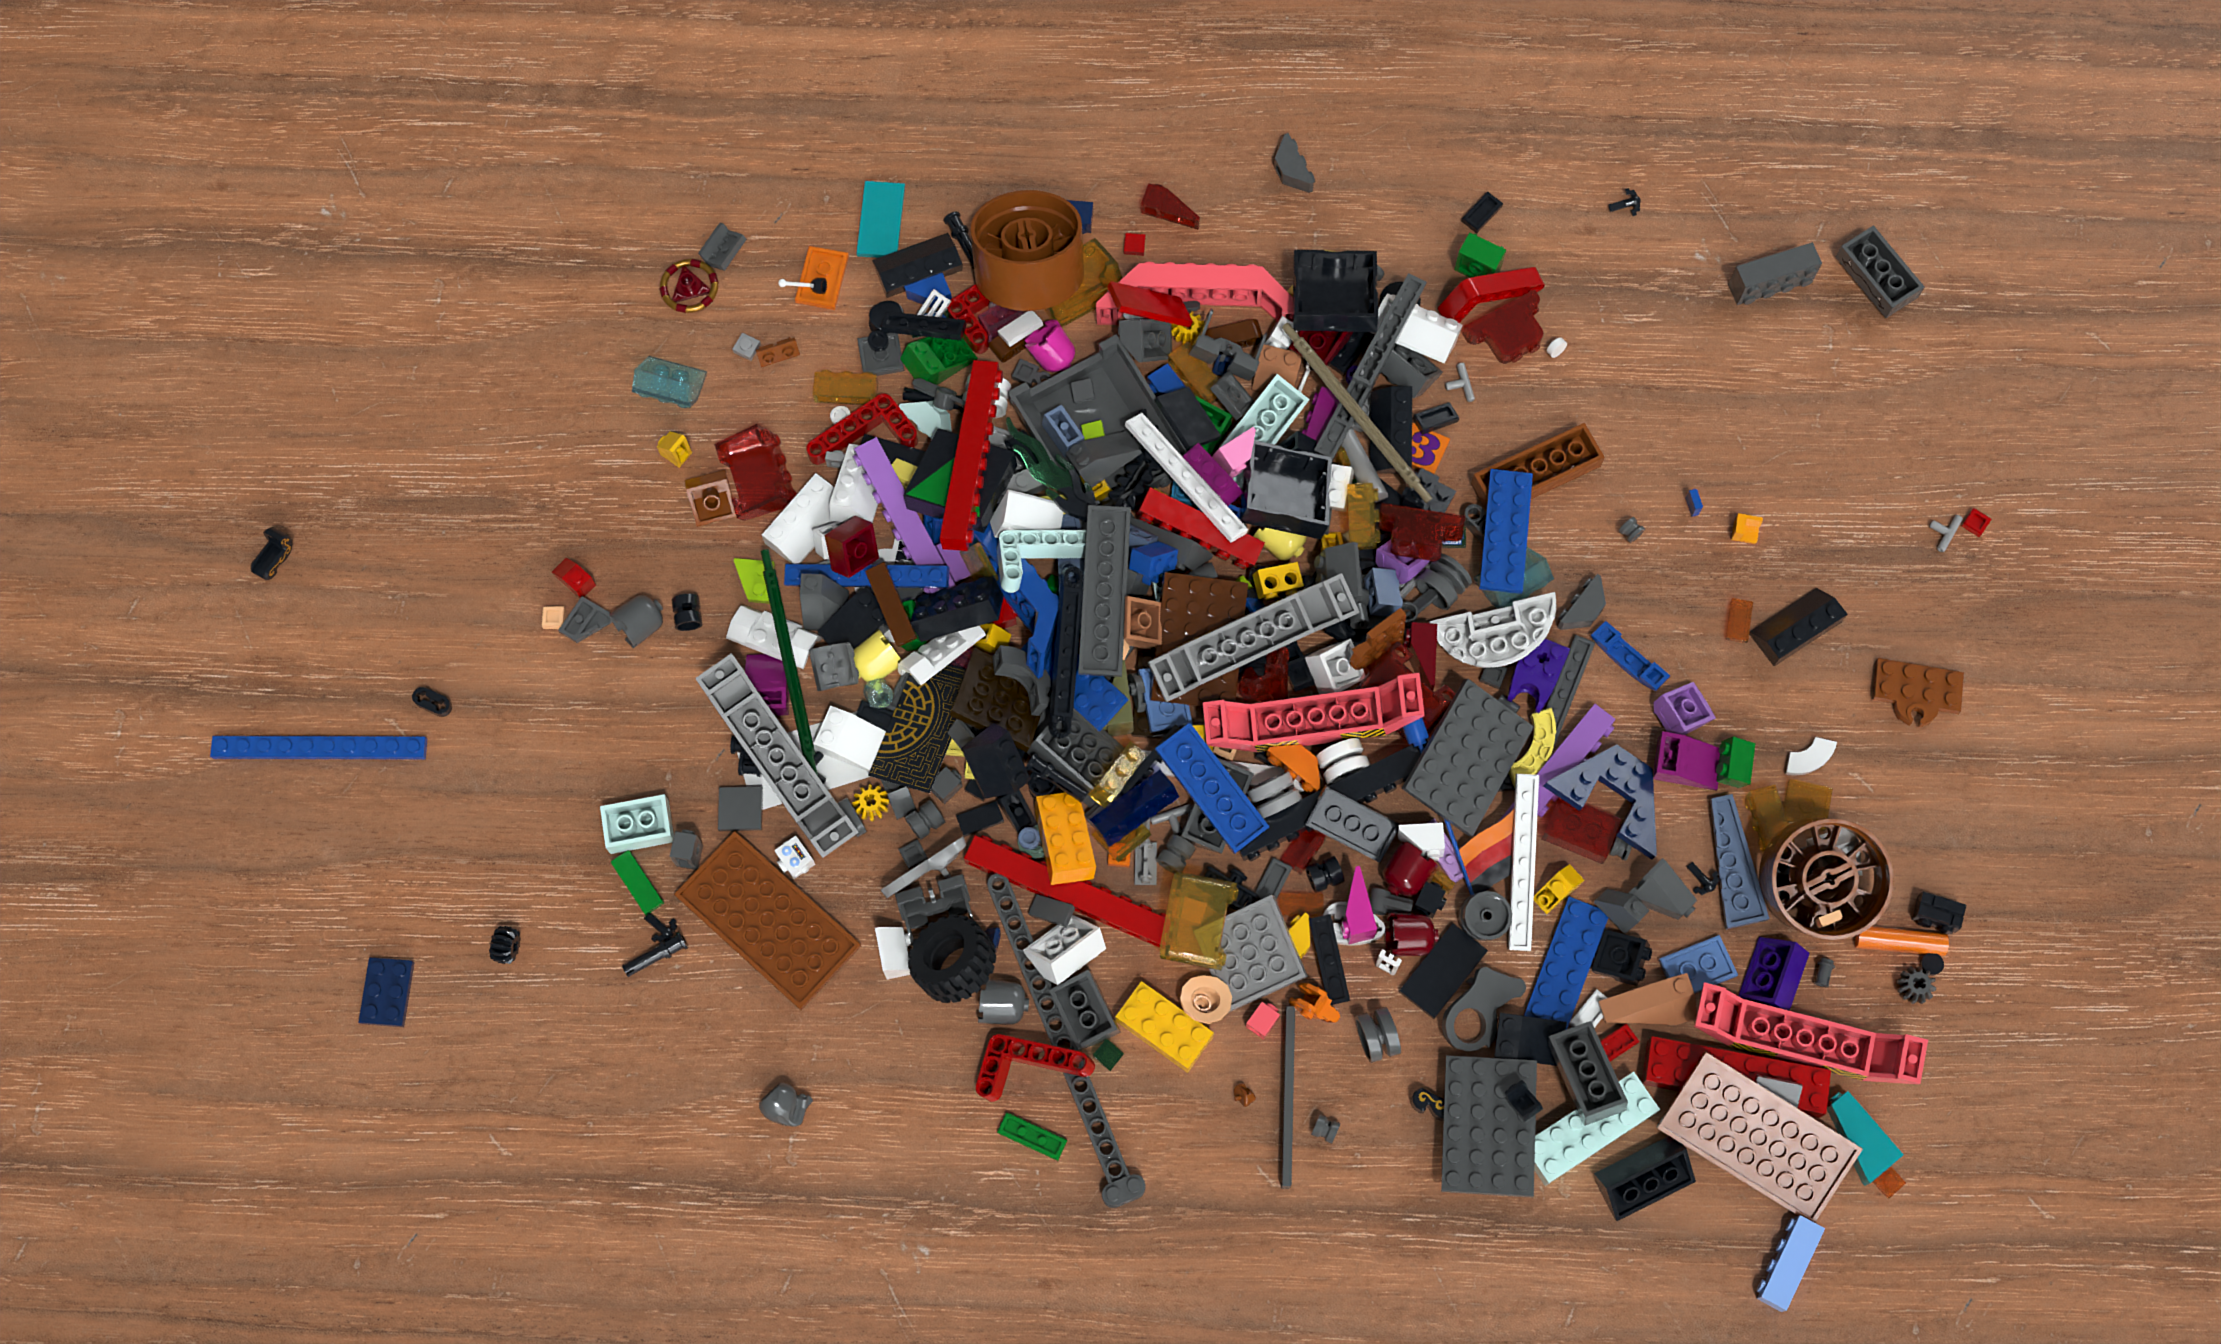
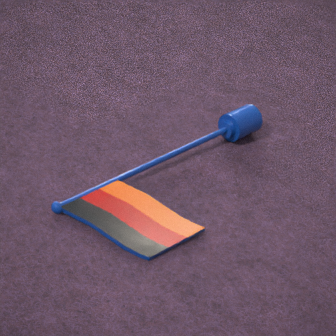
[1403,718,1514,895]

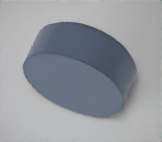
[1018,827,1040,850]

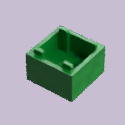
[1454,232,1506,278]

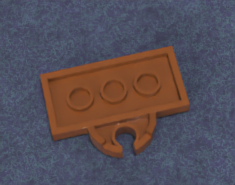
[1350,608,1406,671]
[1873,658,1964,727]

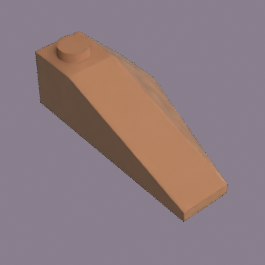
[1598,973,1697,1026]

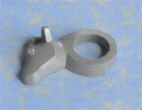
[880,837,966,898]

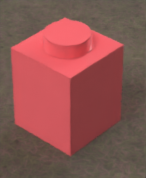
[1246,1002,1280,1040]

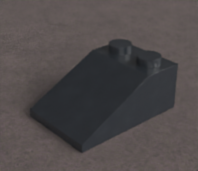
[818,586,890,649]
[1494,1012,1567,1066]

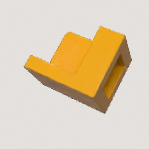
[1731,513,1763,544]

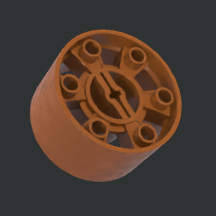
[970,190,1084,311]
[1759,817,1894,940]

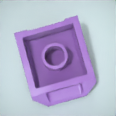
[1375,530,1438,584]
[1654,682,1716,735]

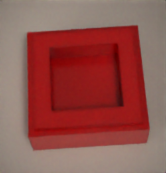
[1124,233,1146,256]
[1961,508,1992,537]

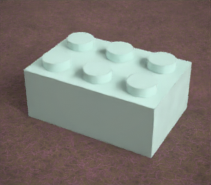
[600,794,674,854]

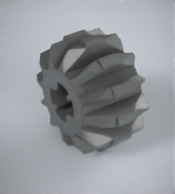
[1897,966,1936,1004]

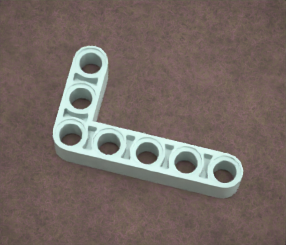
[997,530,1087,593]

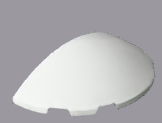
[1430,592,1556,668]

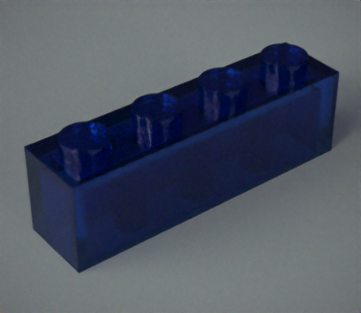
[1089,770,1180,847]

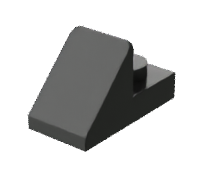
[881,780,917,820]

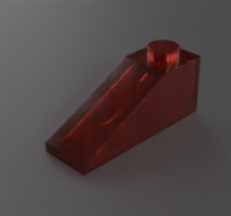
[1141,183,1200,230]

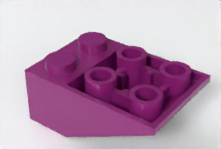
[745,654,789,716]
[1653,731,1720,791]

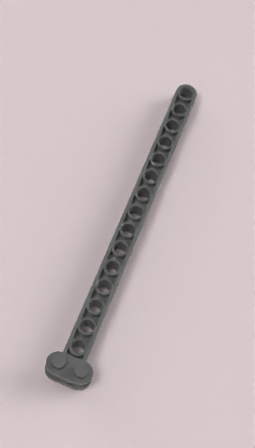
[987,874,1146,1208]

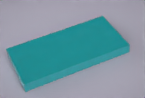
[857,181,905,258]

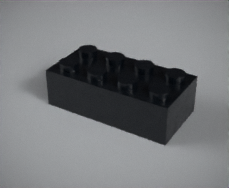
[910,575,1004,642]

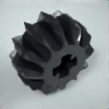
[489,926,521,964]

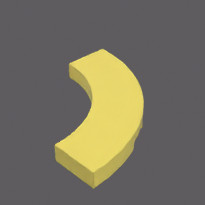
[1508,708,1556,788]

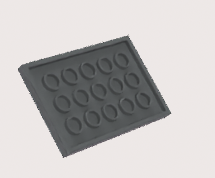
[1401,679,1534,836]
[1441,1056,1537,1198]

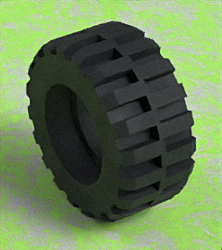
[908,915,996,1003]

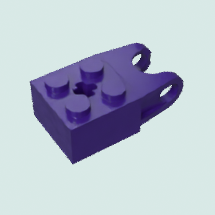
[1507,639,1570,714]

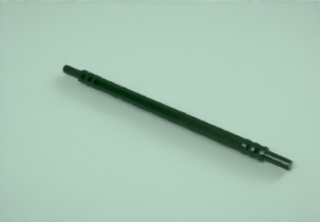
[760,549,818,776]

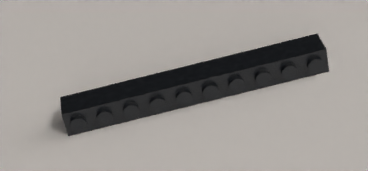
[1239,738,1428,861]

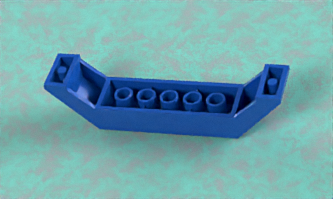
[923,515,1059,679]

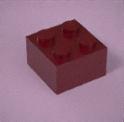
[825,516,879,578]

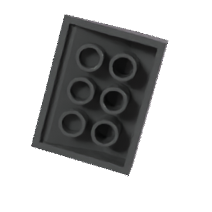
[1027,708,1134,808]

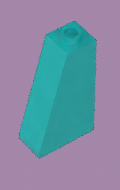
[1827,1091,1904,1186]

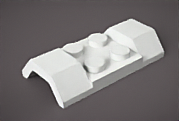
[726,606,822,669]
[898,626,986,685]

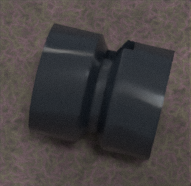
[671,594,703,631]
[1028,772,1057,801]
[1305,856,1345,893]

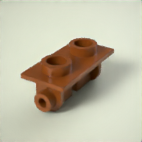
[756,337,800,368]

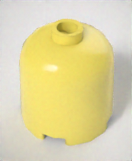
[1253,527,1307,560]
[854,630,902,683]

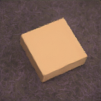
[542,606,565,629]
[1815,910,1843,928]

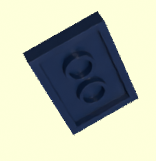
[358,957,415,1027]

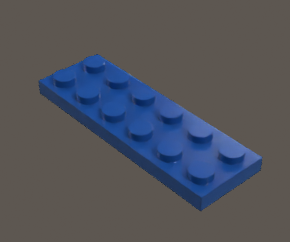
[1479,469,1533,594]
[1020,633,1129,731]
[1154,723,1269,854]
[1524,896,1608,1030]

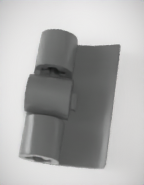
[1349,567,1387,630]

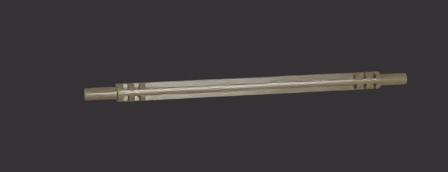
[1282,323,1433,503]

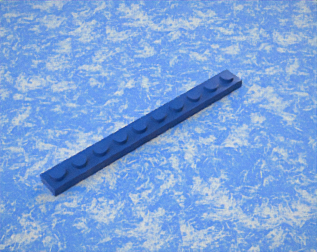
[210,736,428,760]

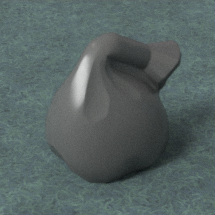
[759,1083,813,1127]

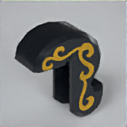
[250,527,292,580]
[1411,1088,1444,1121]

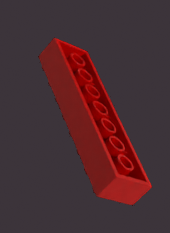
[1642,1036,1831,1118]

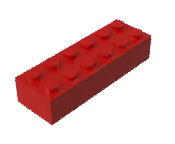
[1136,487,1265,570]

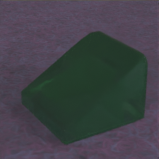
[1093,1038,1124,1072]

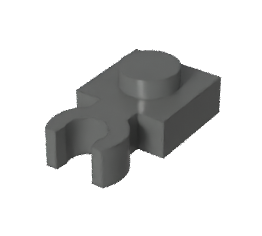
[1012,359,1051,387]

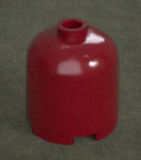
[1383,841,1438,896]
[1385,913,1439,957]

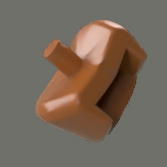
[1234,1083,1256,1107]

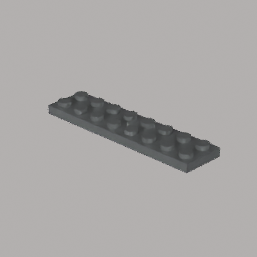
[1078,505,1131,677]

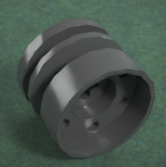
[1415,553,1472,610]

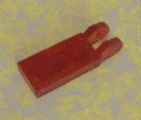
[1265,647,1289,702]

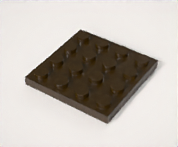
[949,648,1042,752]

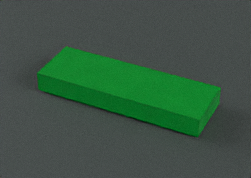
[611,850,664,915]
[997,1112,1068,1161]

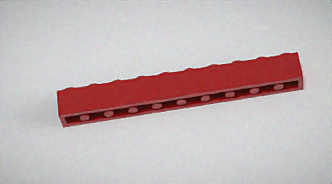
[940,360,1003,551]
[964,835,1175,950]

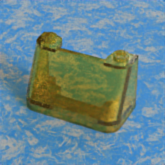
[1045,238,1122,327]
[1160,872,1238,971]

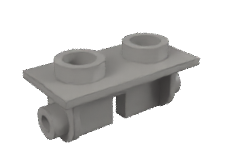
[1135,839,1157,885]

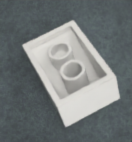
[813,706,886,772]

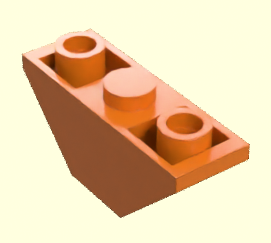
[1266,744,1321,794]

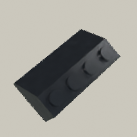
[872,233,963,298]
[1370,386,1413,474]
[1748,588,1848,666]
[1594,1136,1696,1221]

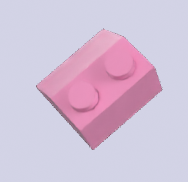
[1212,427,1256,479]

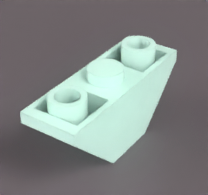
[899,401,952,441]

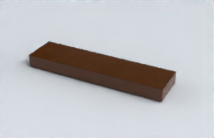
[865,562,917,647]

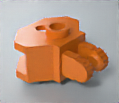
[1288,983,1340,1023]

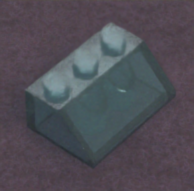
[632,356,707,408]
[1473,547,1554,609]

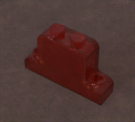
[1462,289,1544,364]
[1379,503,1466,561]

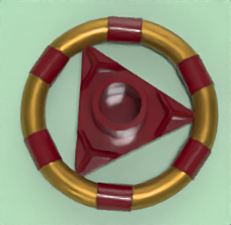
[659,259,719,313]

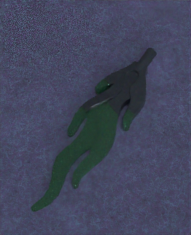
[1006,417,1096,522]

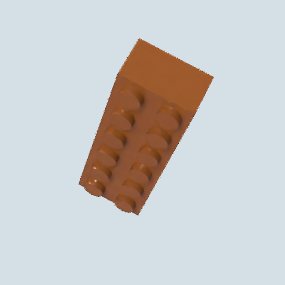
[1471,422,1605,509]

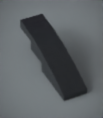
[1275,640,1315,692]

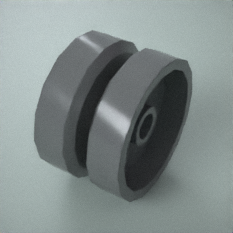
[1458,891,1513,941]
[1355,1007,1401,1063]

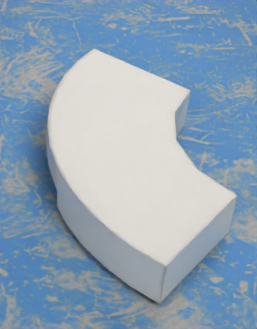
[1785,737,1837,775]

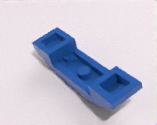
[1591,621,1670,691]

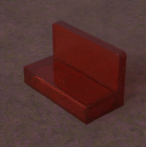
[1280,830,1327,875]

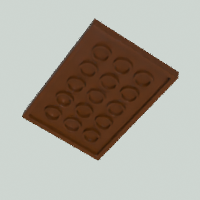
[1150,572,1248,707]

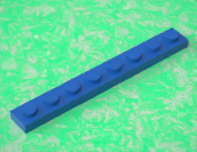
[784,564,950,588]

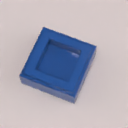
[1685,489,1703,517]

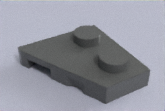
[558,596,612,643]

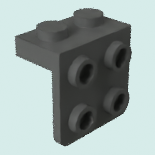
[809,642,859,691]

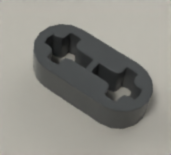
[838,798,867,838]

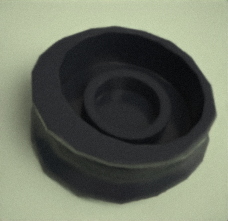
[869,301,904,333]

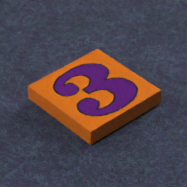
[1412,423,1450,474]

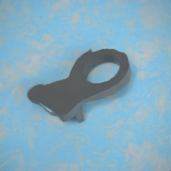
[1442,967,1526,1051]

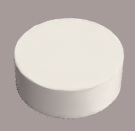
[1547,338,1567,358]
[830,406,851,425]

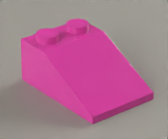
[1340,866,1377,945]

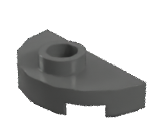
[1127,673,1146,713]

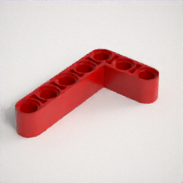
[1437,267,1545,323]
[947,284,991,354]
[806,393,918,465]
[976,1034,1095,1102]

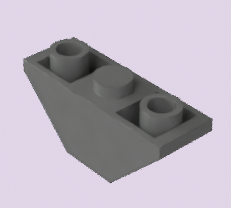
[1274,133,1315,193]
[1557,574,1606,630]

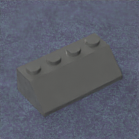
[1179,758,1254,854]

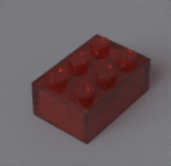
[1541,797,1622,864]

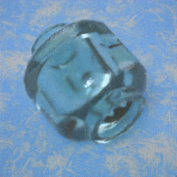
[864,678,894,709]

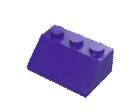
[1739,937,1810,1011]

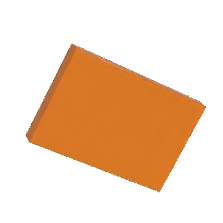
[795,246,849,310]

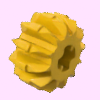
[1171,311,1204,346]
[852,784,890,822]

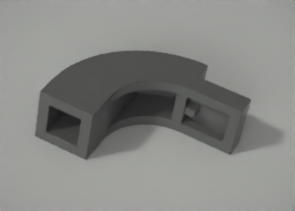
[992,645,1052,716]

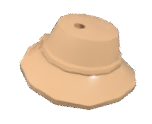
[1179,975,1232,1024]

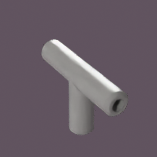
[1445,363,1475,402]
[1929,515,1963,552]
[1150,804,1191,835]

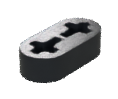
[412,687,452,717]

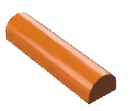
[1855,926,1949,957]

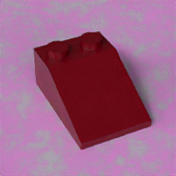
[1289,331,1354,366]
[1403,622,1438,698]

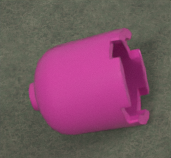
[1025,320,1075,373]

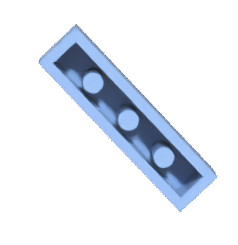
[1756,1215,1825,1312]

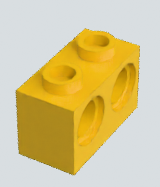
[1252,562,1304,601]

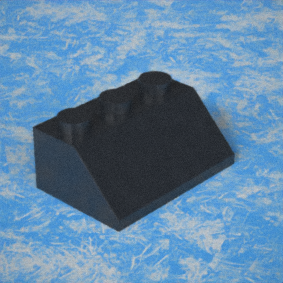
[961,723,1031,798]

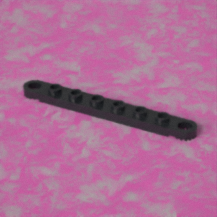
[1049,567,1084,739]

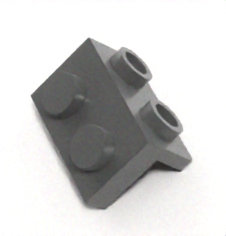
[698,223,747,271]

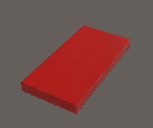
[1107,281,1193,327]

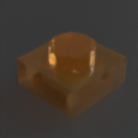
[1873,1166,1906,1199]

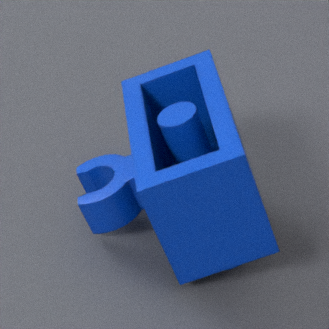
[1129,541,1178,585]

